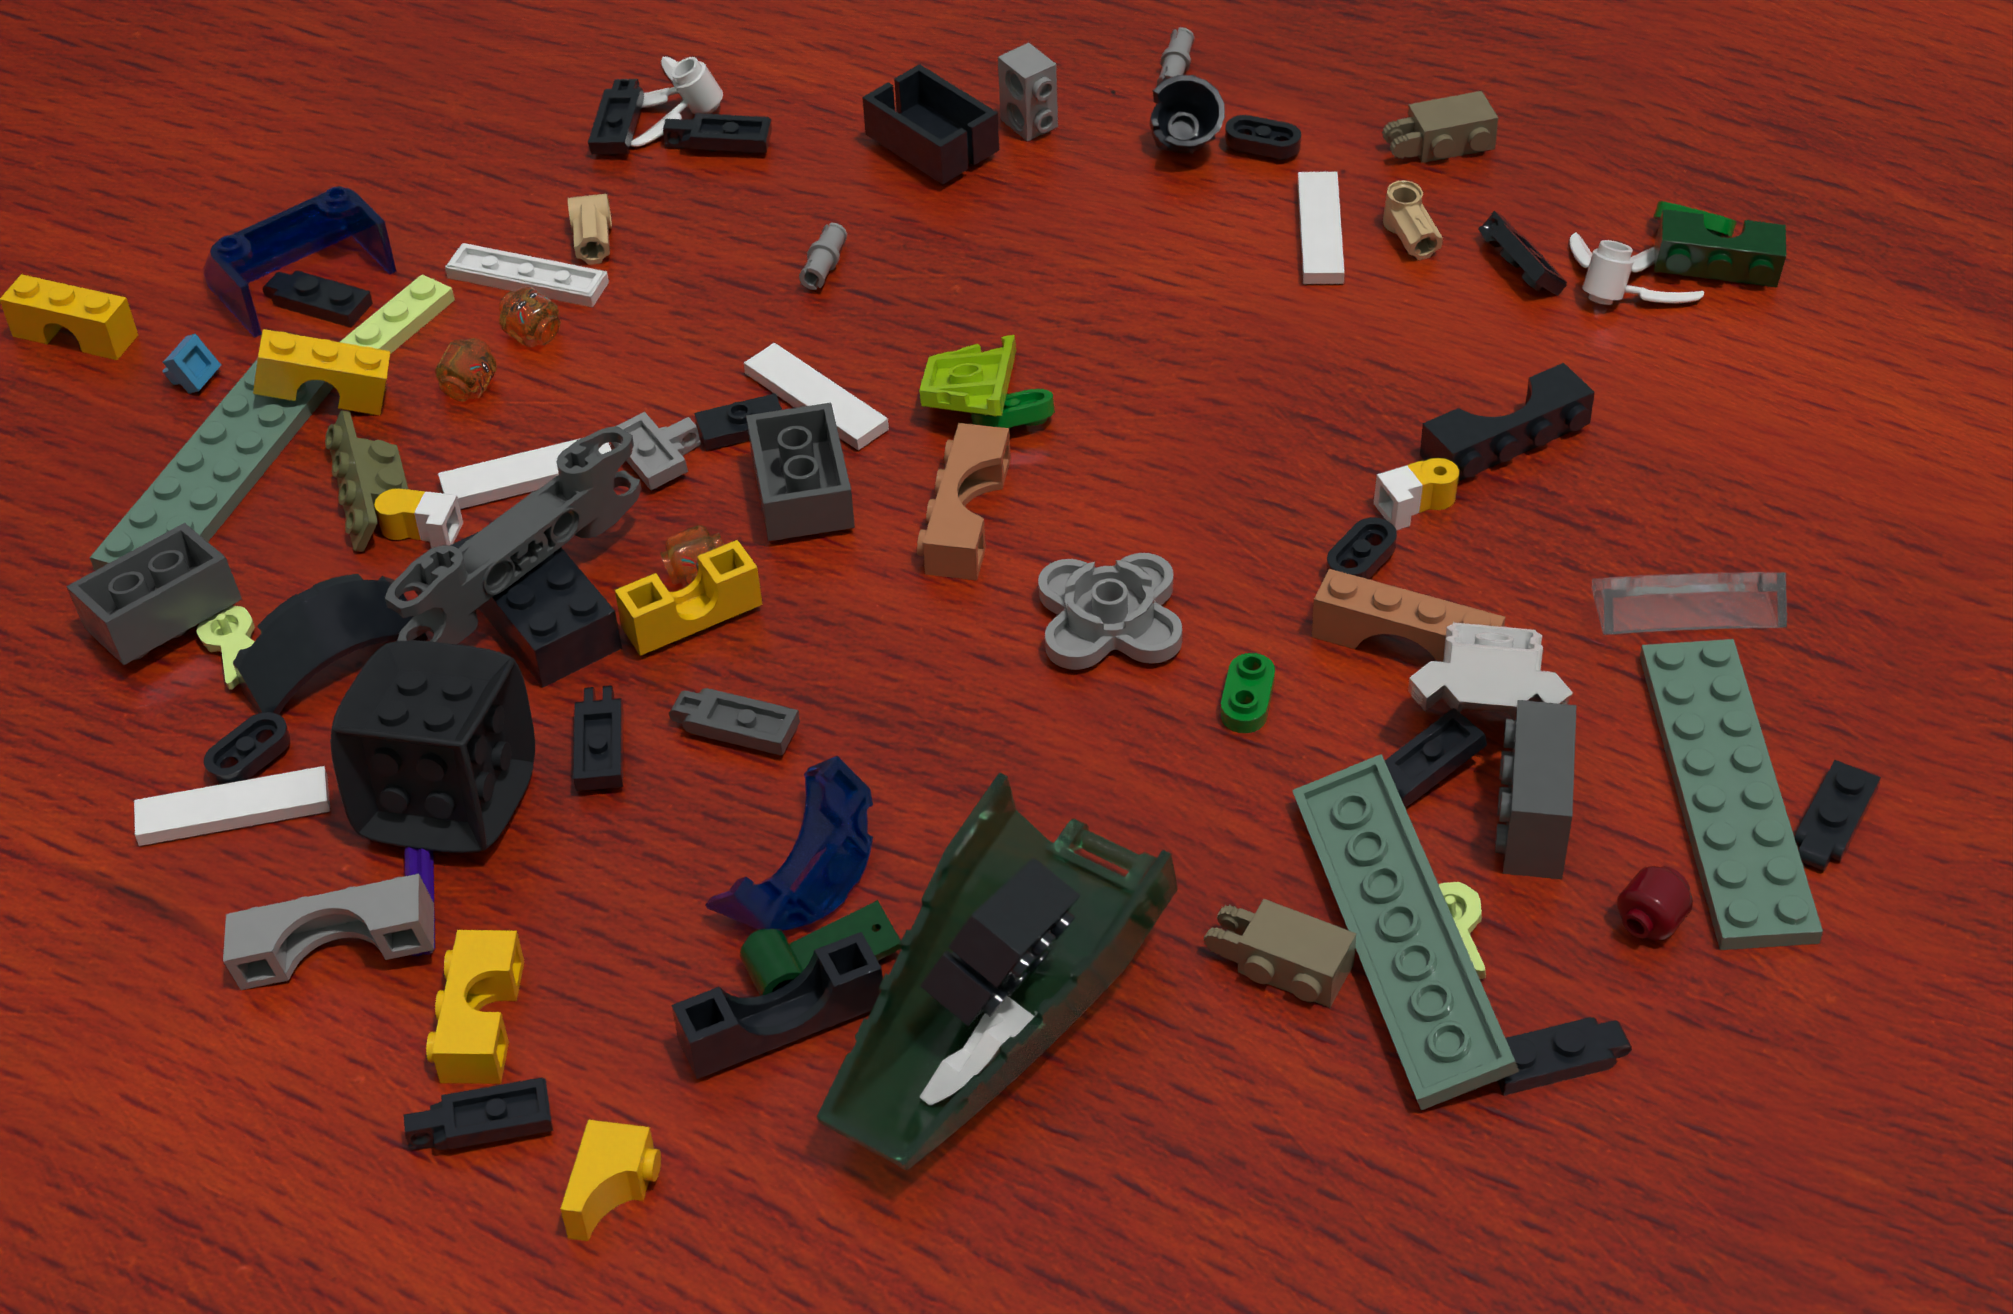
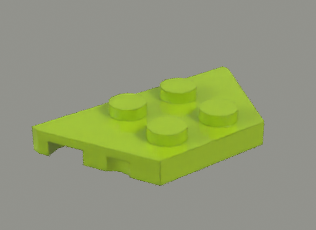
[919,335,1017,416]

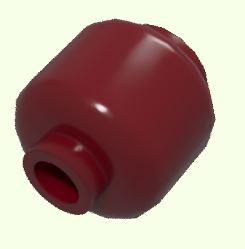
[1617,866,1693,941]

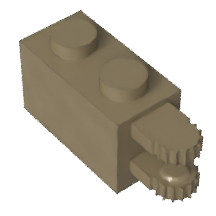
[1382,91,1498,163]
[1203,899,1357,1008]

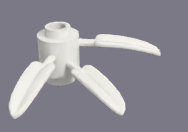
[631,57,723,147]
[1570,232,1705,305]

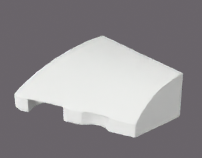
[920,997,1040,1105]

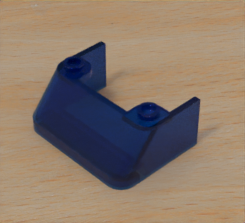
[203,186,397,338]

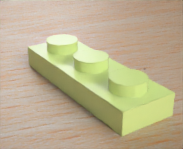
[340,274,455,354]

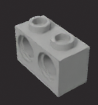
[998,43,1058,141]

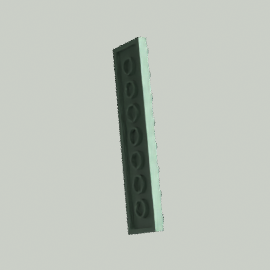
[90,360,334,570]
[1640,639,1823,950]
[1292,754,1519,1110]

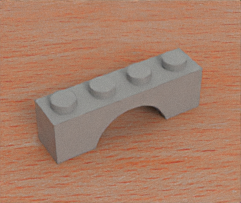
[223,874,434,990]

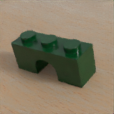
[1654,209,1786,288]

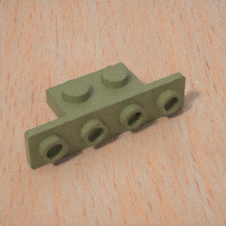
[325,410,409,552]

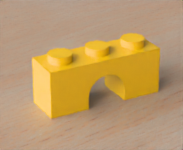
[0,274,138,360]
[253,329,390,415]
[615,540,762,656]
[426,930,524,1084]

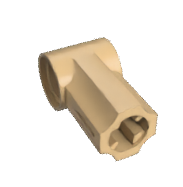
[1383,180,1443,260]
[568,193,612,265]

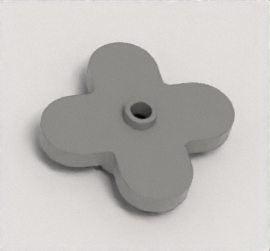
[1038,553,1183,670]

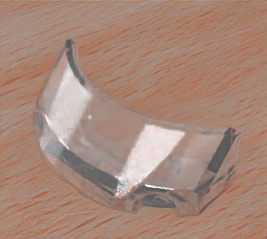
[1592,571,1787,635]

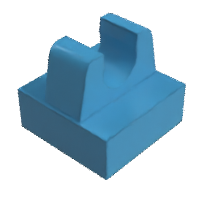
[162,333,221,394]

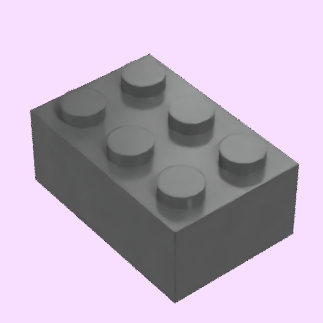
[746,402,855,541]
[66,523,242,665]
[1495,700,1577,879]

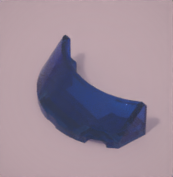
[705,756,873,931]

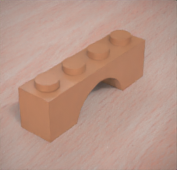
[917,423,1011,580]
[1312,569,1505,662]

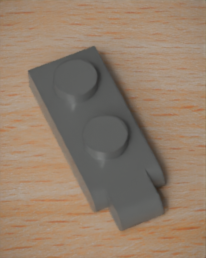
[669,688,800,756]

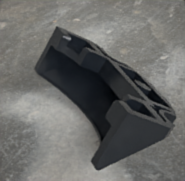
[233,574,428,715]

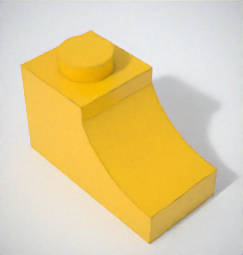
[560,1120,661,1241]

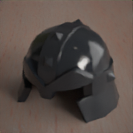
[1149,75,1225,154]

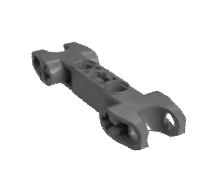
[385,426,641,644]

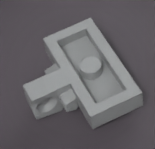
[611,412,701,490]

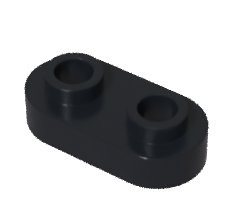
[1225,115,1301,160]
[1326,517,1397,579]
[204,712,290,785]

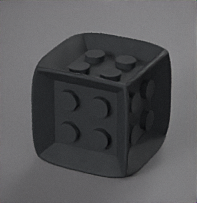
[330,640,535,853]

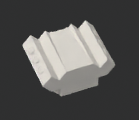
[1408,622,1573,719]

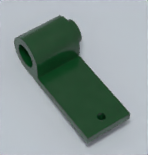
[740,900,903,996]

